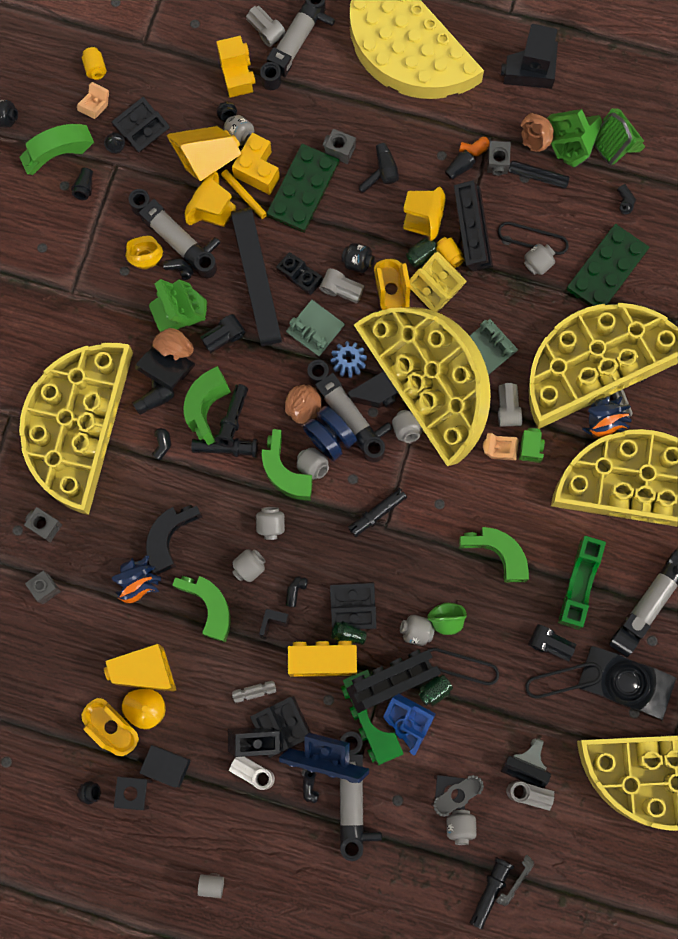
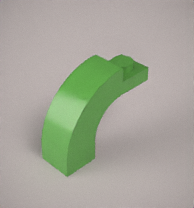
[20,124,94,175]
[184,366,231,445]
[262,429,313,501]
[459,527,529,582]
[172,576,231,643]

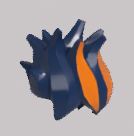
[582,396,632,439]
[112,555,161,603]

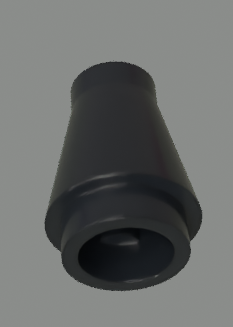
[445,150,476,180]
[71,167,93,200]

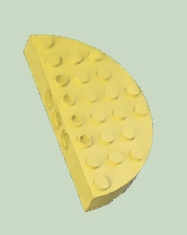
[350,0,484,99]
[529,303,678,429]
[354,307,491,466]
[19,343,133,515]
[551,429,678,527]
[577,736,678,831]

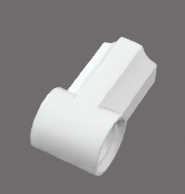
[229,756,275,790]

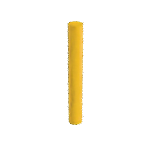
[221,169,267,219]

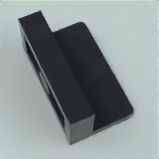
[259,609,290,640]

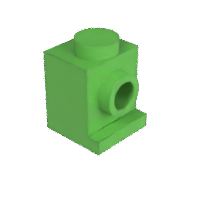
[519,428,545,463]

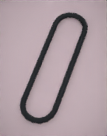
[498,222,569,255]
[428,648,499,685]
[525,662,602,699]

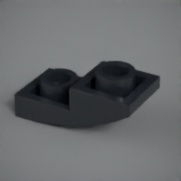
[276,252,323,296]

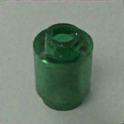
[406,237,437,268]
[419,674,453,707]

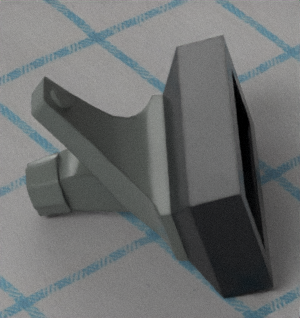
[501,738,551,788]

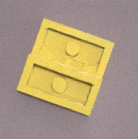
[409,252,467,312]

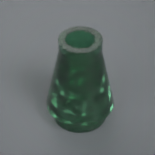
[332,621,367,645]

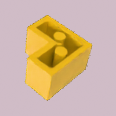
[216,36,256,98]
[232,133,280,195]

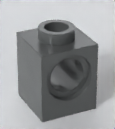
[323,129,356,164]
[487,141,511,176]
[24,507,63,542]
[25,570,61,604]

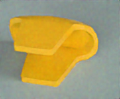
[185,171,236,227]
[404,187,445,242]
[374,259,411,310]
[81,698,139,756]

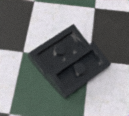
[111,97,170,153]
[135,347,195,391]
[330,582,376,631]
[250,696,311,758]

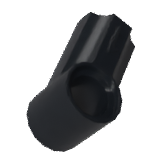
[200,314,246,354]
[528,624,577,662]

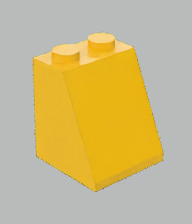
[167,126,241,181]
[104,644,176,691]

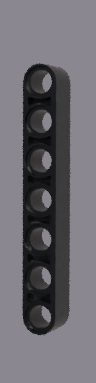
[231,207,282,347]

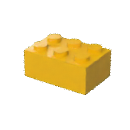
[288,641,357,677]

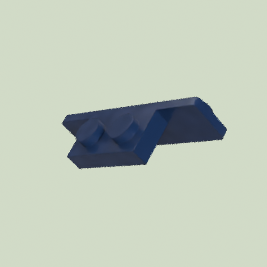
[279,733,369,783]

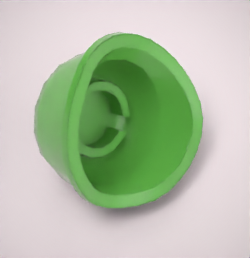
[427,603,467,635]

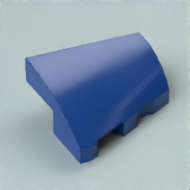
[383,694,436,756]

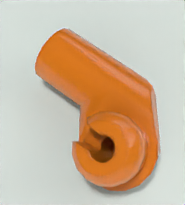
[459,137,489,156]

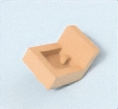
[77,82,109,119]
[483,433,519,460]

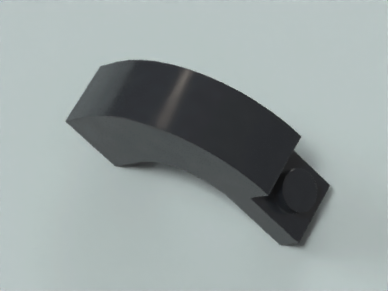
[146,505,202,576]

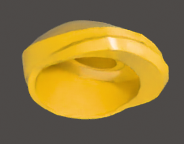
[125,236,163,269]
[122,689,166,729]

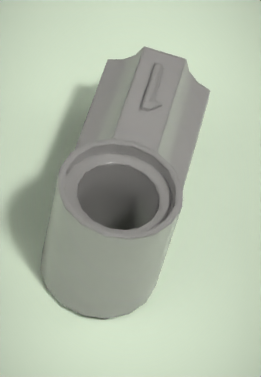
[246,6,286,47]
[319,268,365,303]
[498,383,522,427]
[506,781,555,811]
[198,873,224,899]

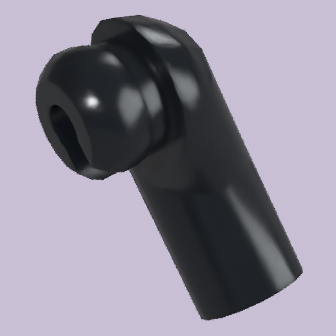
[617,184,636,215]
[163,258,193,280]
[151,428,172,461]
[285,576,308,607]
[303,770,319,803]

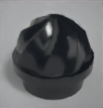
[217,101,237,122]
[104,133,125,154]
[77,781,101,805]

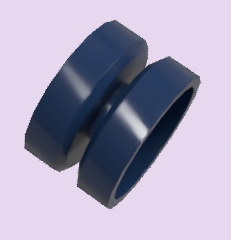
[302,406,357,461]

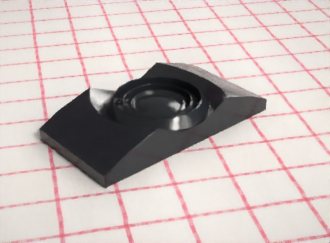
[578,646,676,721]

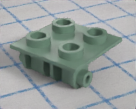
[286,300,345,356]
[470,319,518,375]

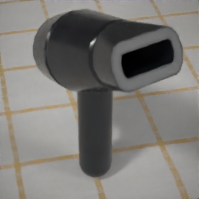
[359,143,399,192]
[132,379,174,415]

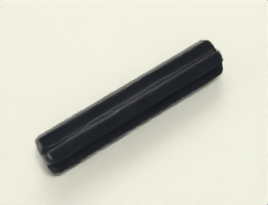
[509,160,570,188]

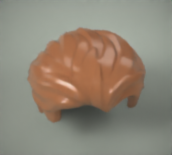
[521,113,554,152]
[152,328,194,360]
[285,385,321,424]

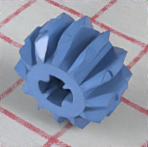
[331,341,367,378]

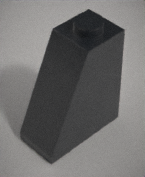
[500,41,558,89]

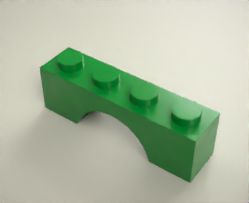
[558,536,606,630]
[341,669,404,765]

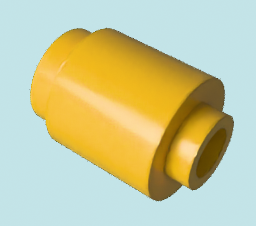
[82,47,107,80]
[435,237,465,269]

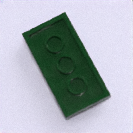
[267,144,339,233]
[566,224,650,307]

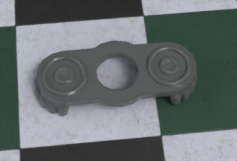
[433,775,484,817]
[496,855,534,907]

